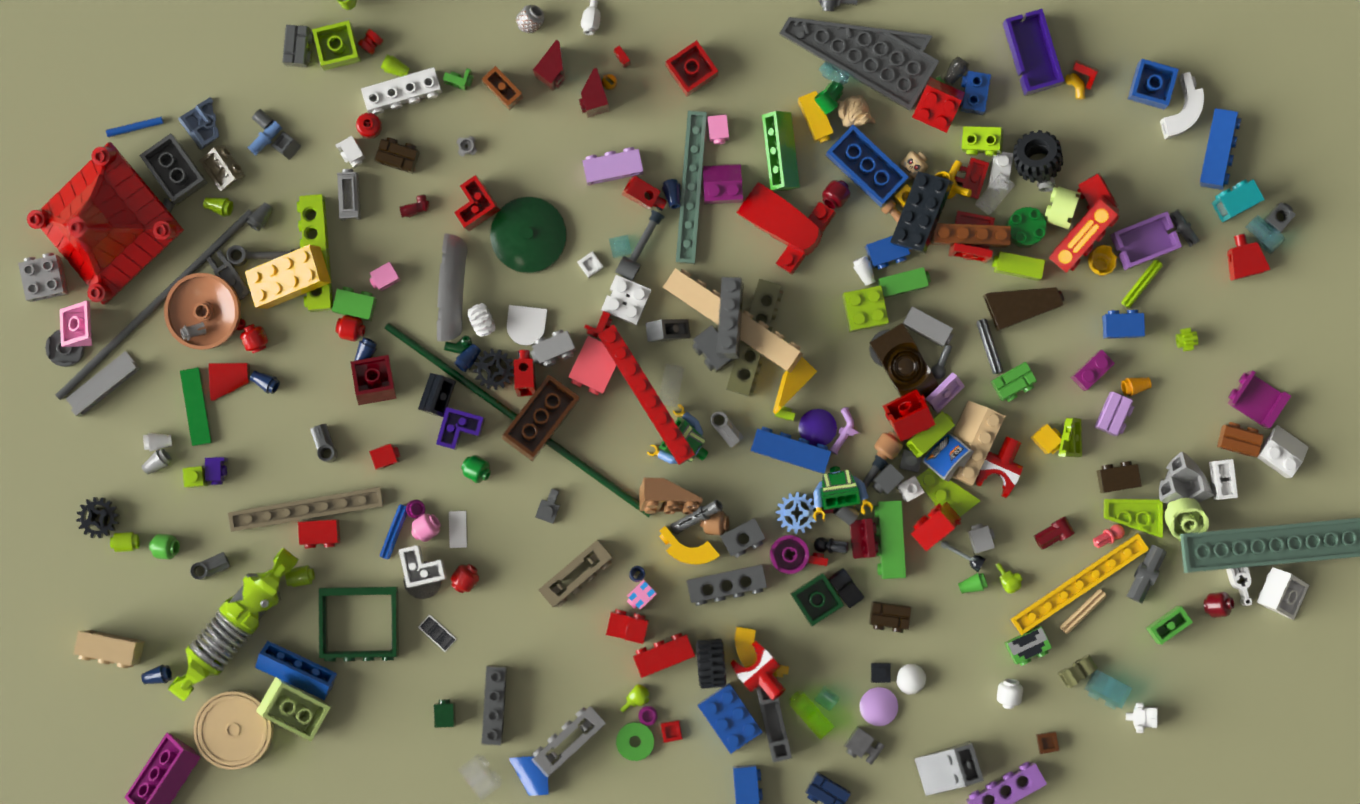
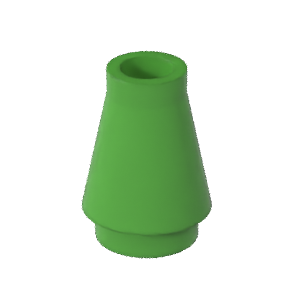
[958,573,988,594]

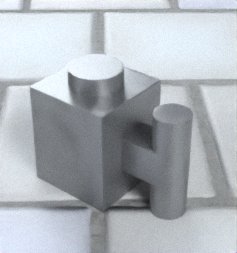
[844,726,885,765]

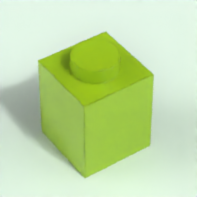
[182,466,208,488]

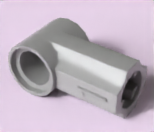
[710,412,743,447]

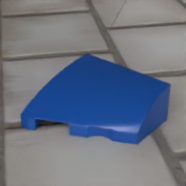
[510,756,549,796]

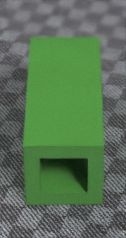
[878,267,931,298]

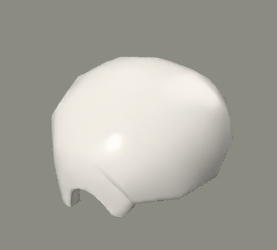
[896,664,926,695]

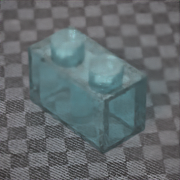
[1084,670,1132,710]

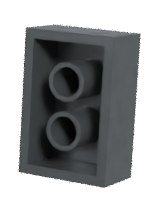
[139,133,208,205]

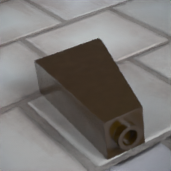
[983,287,1065,331]

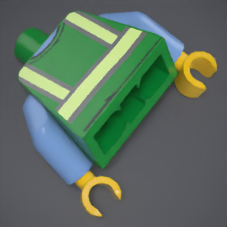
[647,404,708,464]
[813,466,873,522]

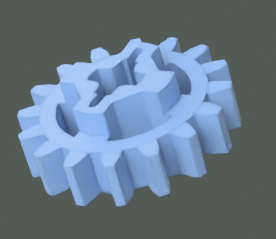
[776,492,816,534]

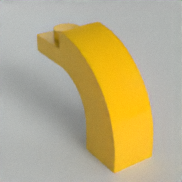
[735,626,789,677]

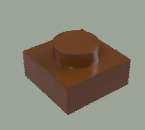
[1036,731,1059,754]

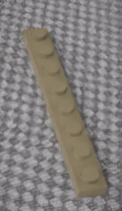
[228,487,384,532]

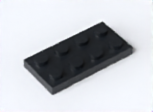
[890,171,953,254]

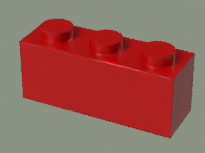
[633,632,695,678]

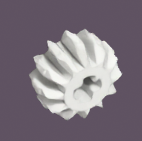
[468,303,495,337]

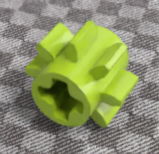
[1176,328,1198,352]

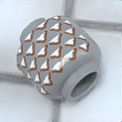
[516,5,544,33]

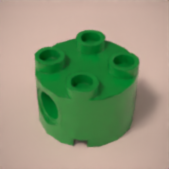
[1006,207,1047,248]

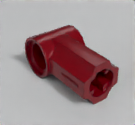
[1033,516,1075,550]

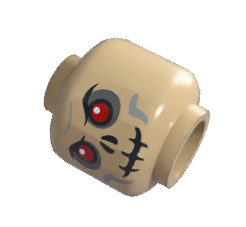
[900,151,928,180]

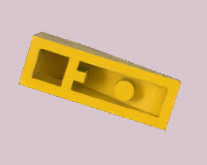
[773,357,817,415]

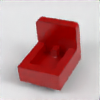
[584,311,613,338]

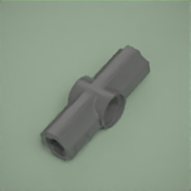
[1127,545,1167,604]

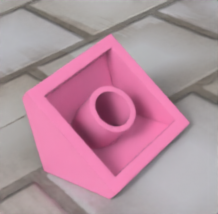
[60,301,92,347]

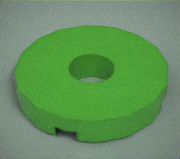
[616,722,654,761]

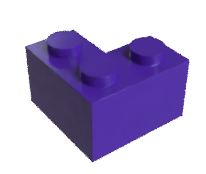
[436,407,486,450]

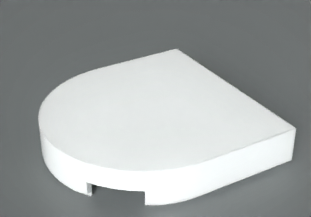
[507,305,547,346]

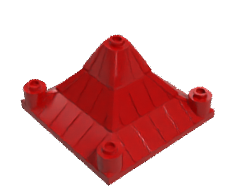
[27,142,184,305]

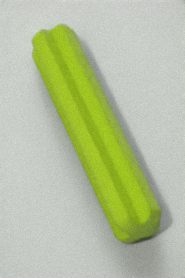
[1121,260,1163,308]

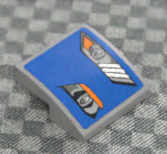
[922,432,974,482]

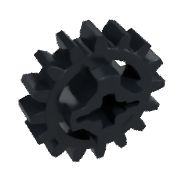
[473,348,514,390]
[76,497,120,539]

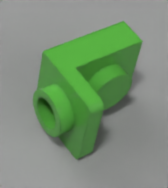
[443,68,474,91]

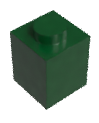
[434,699,456,728]

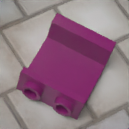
[1227,370,1291,429]

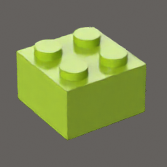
[312,20,361,71]
[842,285,889,332]

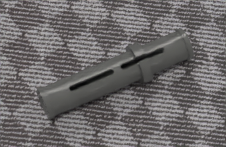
[670,500,723,534]

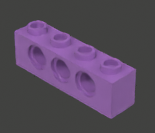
[966,761,1047,804]

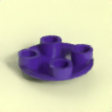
[799,409,837,446]

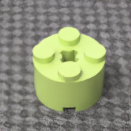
[1044,186,1081,229]
[1165,498,1209,541]

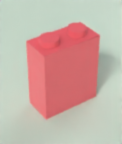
[568,336,617,396]

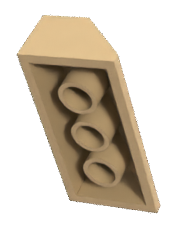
[952,401,1006,486]

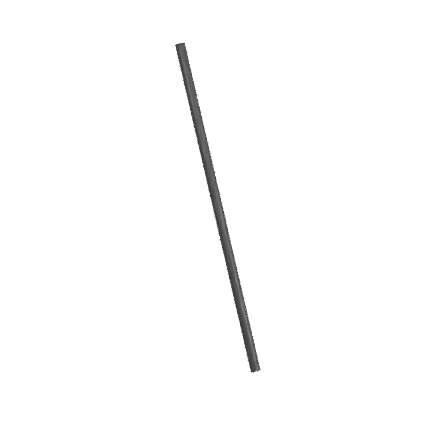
[55,209,253,400]

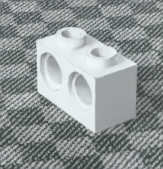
[1209,459,1238,500]

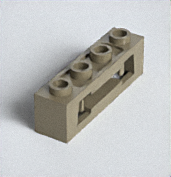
[538,540,613,607]

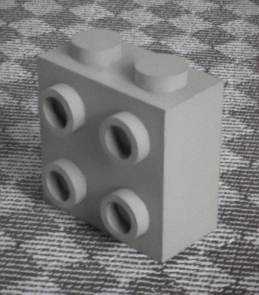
[18,253,68,302]
[530,329,576,368]

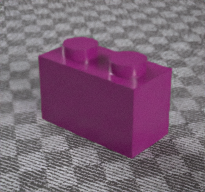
[1070,349,1115,391]

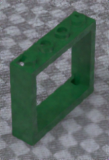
[318,587,399,662]

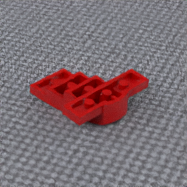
[736,182,836,275]

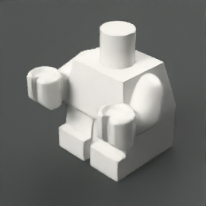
[1126,703,1158,733]

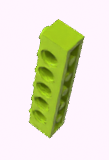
[297,194,333,312]

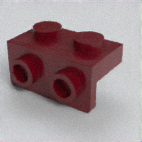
[849,518,878,559]

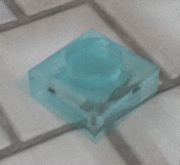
[609,235,632,258]

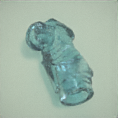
[818,62,849,85]

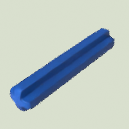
[380,504,407,559]

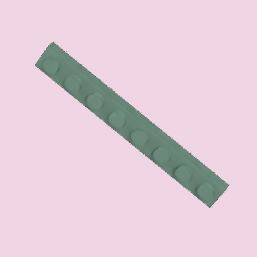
[676,111,707,264]

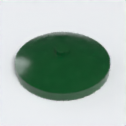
[490,197,567,273]

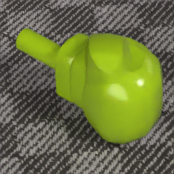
[996,563,1023,594]
[620,684,650,713]

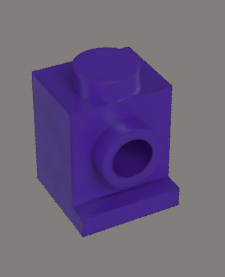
[205,457,228,485]

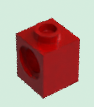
[369,443,401,470]

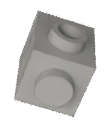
[967,523,995,553]

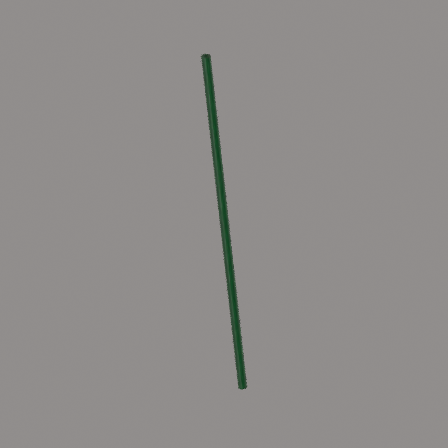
[384,323,651,518]

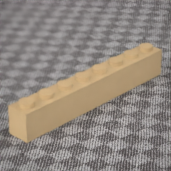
[663,268,803,373]

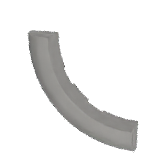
[437,234,468,341]

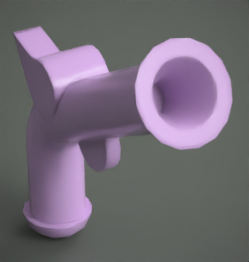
[828,407,859,456]

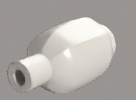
[581,0,601,35]

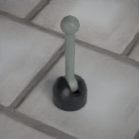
[941,541,986,572]

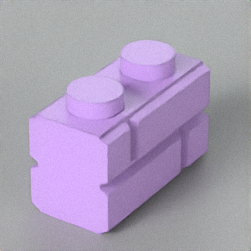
[1094,392,1134,436]

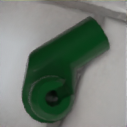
[444,335,472,354]

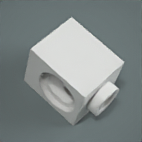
[896,476,924,502]

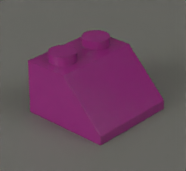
[703,164,743,204]

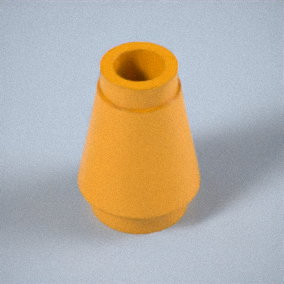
[1121,377,1151,396]

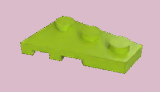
[916,468,980,517]
[1104,499,1163,538]

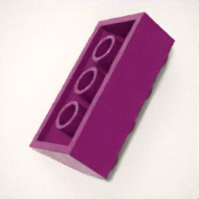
[124,732,201,804]

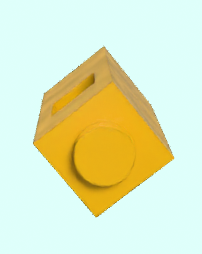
[798,91,834,144]

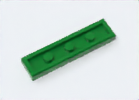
[180,367,212,446]

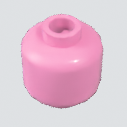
[411,513,441,542]

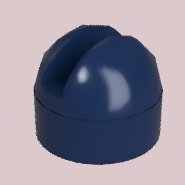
[629,566,645,582]

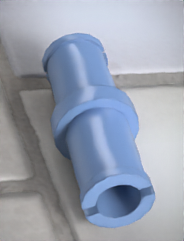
[247,120,283,156]

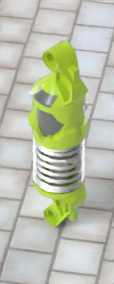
[168,547,299,701]

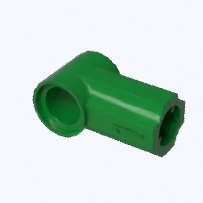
[814,81,844,115]

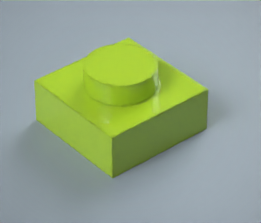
[774,406,795,421]

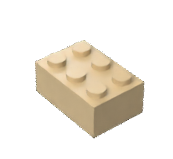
[74,630,144,668]

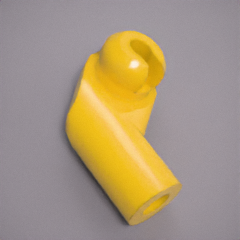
[1065,73,1085,99]

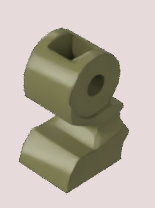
[1058,654,1098,688]

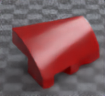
[209,363,250,401]

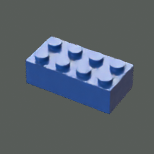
[825,125,909,207]

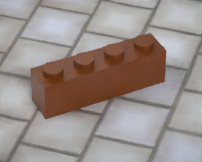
[930,223,1011,248]

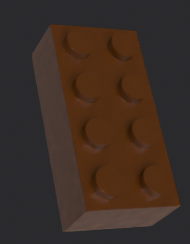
[502,375,580,462]

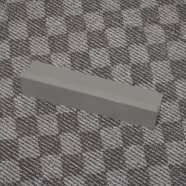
[66,352,140,417]

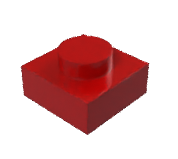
[807,552,828,566]

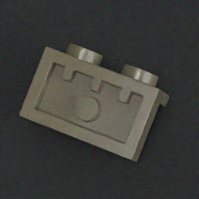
[199,146,245,192]

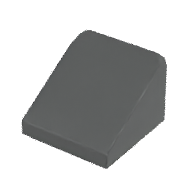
[271,131,301,160]

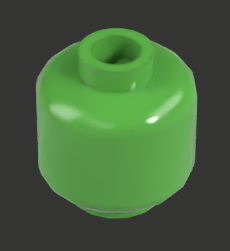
[149,534,180,560]

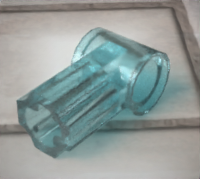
[1246,215,1285,254]

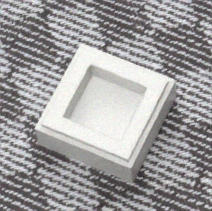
[577,251,604,278]

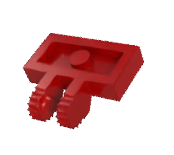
[952,157,989,200]

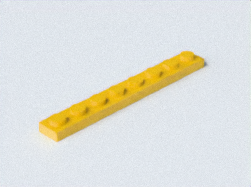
[1010,533,1149,635]

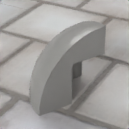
[1159,452,1214,504]

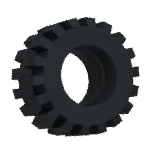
[1013,130,1063,183]
[696,639,726,689]

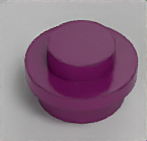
[406,500,425,519]
[638,706,658,726]

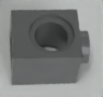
[1262,202,1296,234]

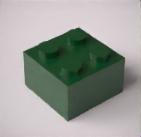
[790,573,844,626]

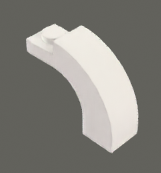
[1160,72,1204,139]

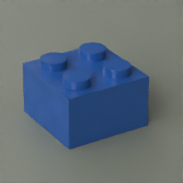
[1128,59,1179,110]

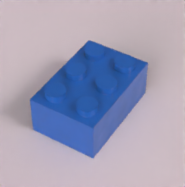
[698,683,762,754]

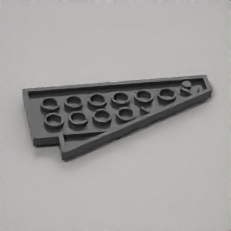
[779,17,939,111]

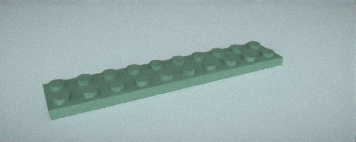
[1180,518,1360,573]

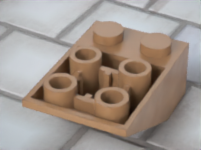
[639,478,702,515]

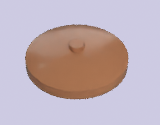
[164,273,241,350]

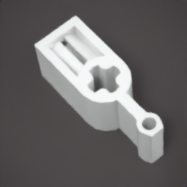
[1226,567,1252,606]

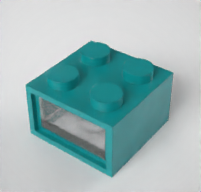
[1212,179,1265,223]

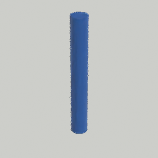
[106,116,164,137]

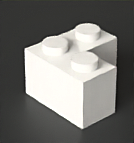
[399,545,447,588]

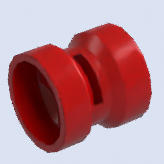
[357,29,384,55]

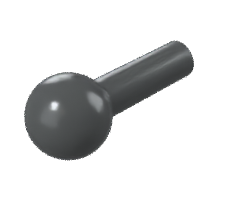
[931,344,953,379]

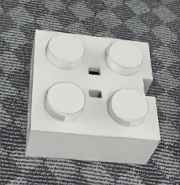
[601,275,651,326]

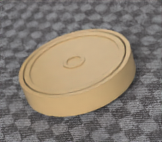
[194,690,274,770]

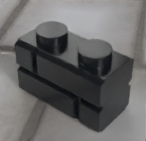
[418,373,456,417]

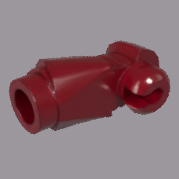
[400,194,429,218]

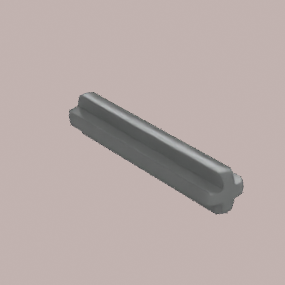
[976,319,1003,374]

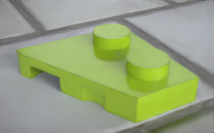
[1059,418,1082,457]

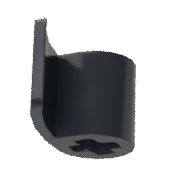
[828,568,864,608]

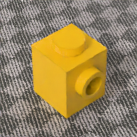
[1030,424,1062,454]

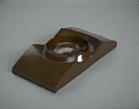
[869,323,939,398]

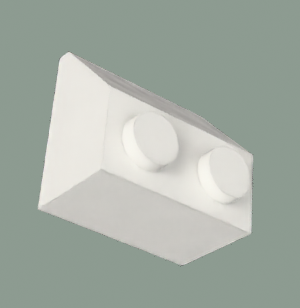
[1257,425,1309,478]
[1257,567,1309,620]

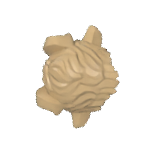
[837,95,876,127]

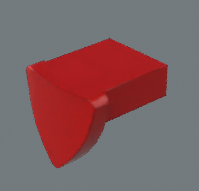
[1073,60,1099,90]

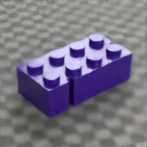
[1003,9,1064,96]

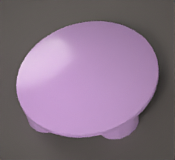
[860,687,898,726]

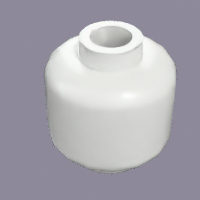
[997,679,1023,709]

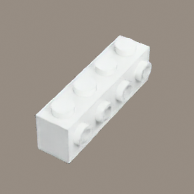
[361,67,442,115]

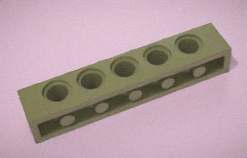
[726,279,783,396]

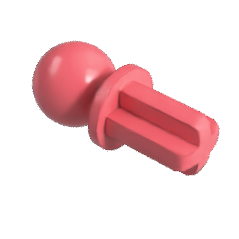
[1093,524,1125,548]

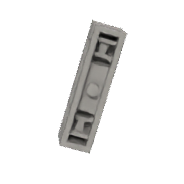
[532,706,606,777]

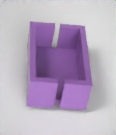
[1110,211,1182,271]

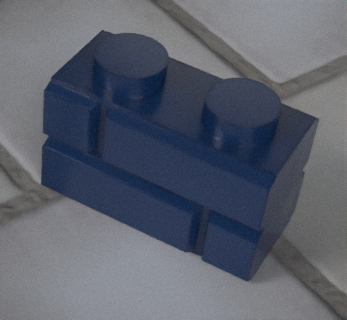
[805,772,851,804]

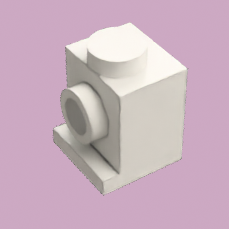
[335,136,365,168]

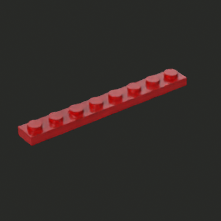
[598,325,695,465]

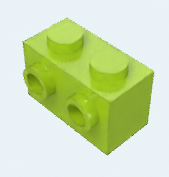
[962,126,1004,156]

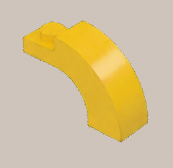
[659,526,720,564]

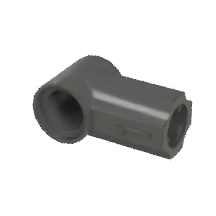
[310,424,338,463]
[190,552,231,580]

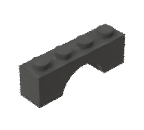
[756,685,792,763]

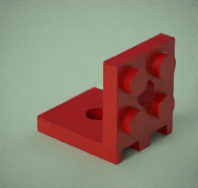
[948,210,995,263]

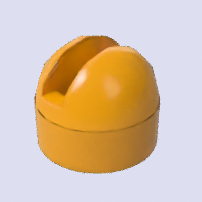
[602,74,617,90]

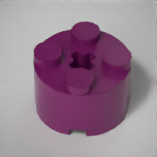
[770,535,809,574]

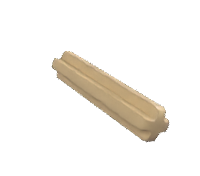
[1060,589,1107,634]

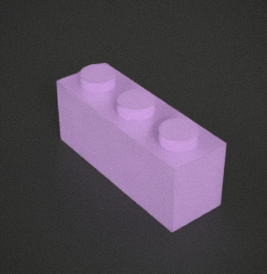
[582,147,643,185]

